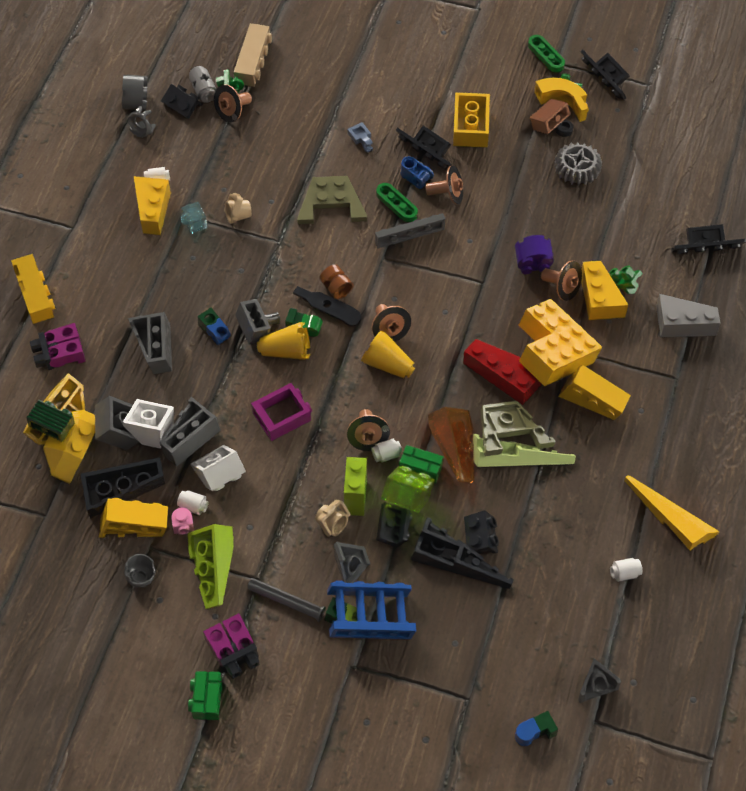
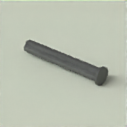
[248,578,326,622]

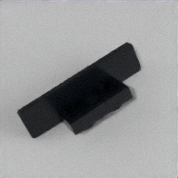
[580,49,630,100]
[396,125,452,170]
[671,224,746,254]

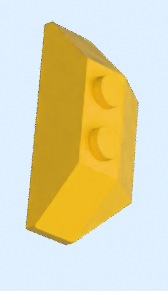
[23,373,85,445]
[43,410,95,484]

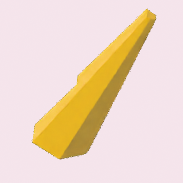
[624,476,719,550]

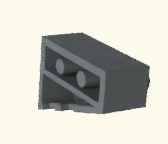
[128,312,172,374]
[159,397,221,466]

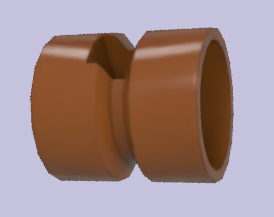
[320,264,353,299]

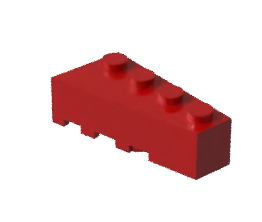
[463,339,542,405]

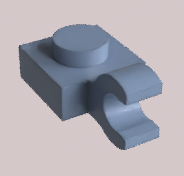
[347,123,373,152]

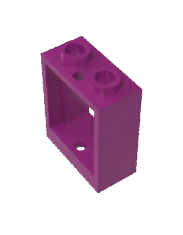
[251,383,312,441]

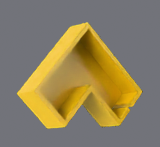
[518,299,602,386]

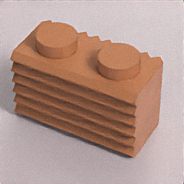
[530,99,570,135]

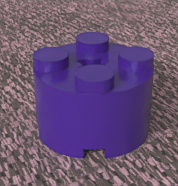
[515,235,554,274]

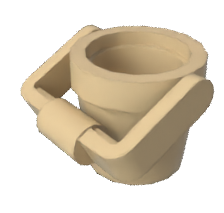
[224,193,252,224]
[315,500,351,537]

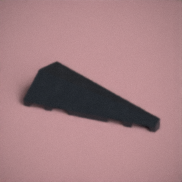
[410,517,514,589]

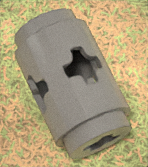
[189,66,216,103]

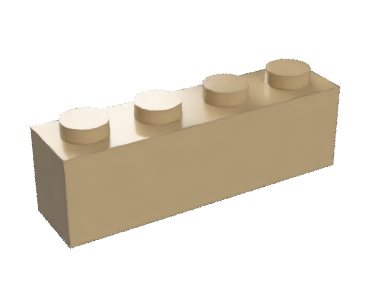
[234,23,272,87]

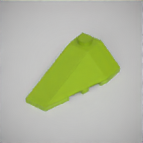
[188,524,234,609]

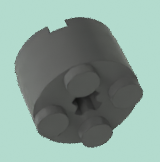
[122,74,148,110]

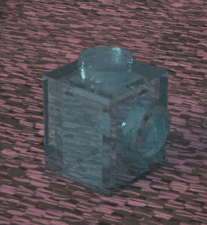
[180,202,207,234]

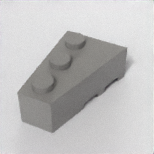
[656,294,720,337]

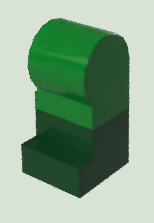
[285,308,323,337]

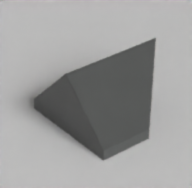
[334,542,370,583]
[578,658,621,703]

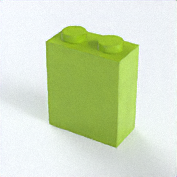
[344,457,367,516]

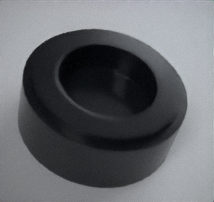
[556,120,573,137]

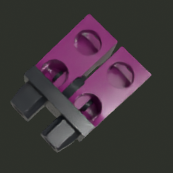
[29,323,86,370]
[203,613,260,679]

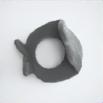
[128,106,156,138]

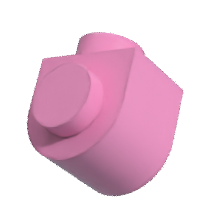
[172,508,194,535]

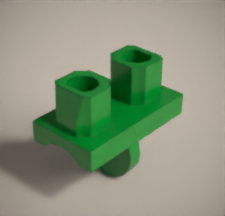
[216,69,244,93]
[609,265,643,294]

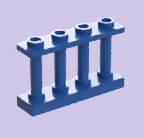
[327,581,416,639]

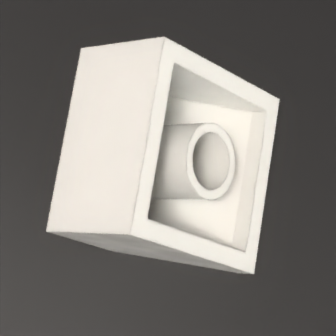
[123,399,174,449]
[191,445,246,491]

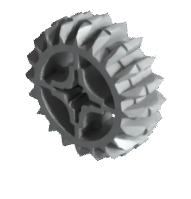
[554,142,602,186]

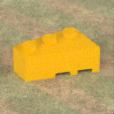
[99,498,168,538]

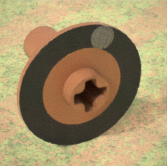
[214,85,252,123]
[426,166,463,205]
[541,261,582,301]
[372,304,411,342]
[347,409,390,451]

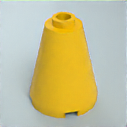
[257,322,310,360]
[361,330,415,379]

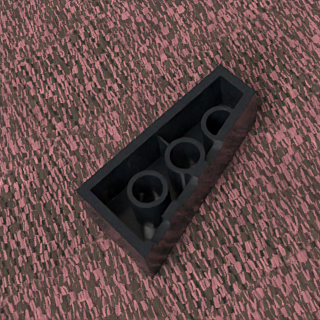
[81,458,165,519]

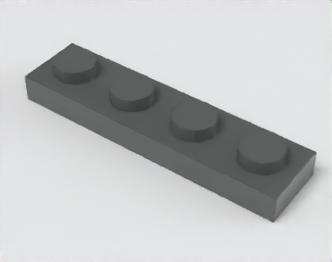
[375,213,445,249]

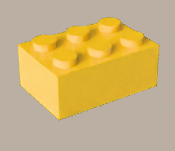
[453,93,490,147]

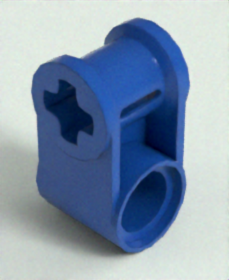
[400,156,434,189]

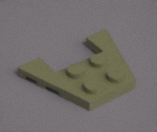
[297,176,367,224]
[481,401,555,456]

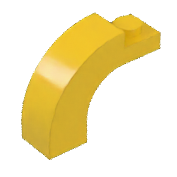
[534,78,589,122]

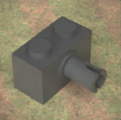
[235,299,280,345]

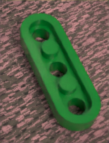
[528,35,565,72]
[376,183,418,222]

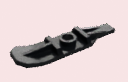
[293,286,361,327]

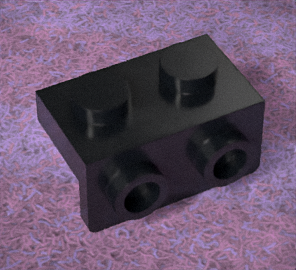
[161,84,203,119]
[376,502,412,548]
[464,510,499,554]

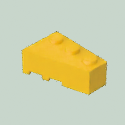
[134,176,171,235]
[11,254,55,324]
[582,261,628,320]
[558,365,631,420]

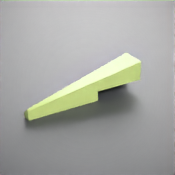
[473,434,576,467]

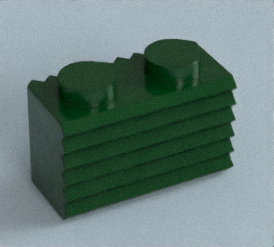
[26,400,75,442]

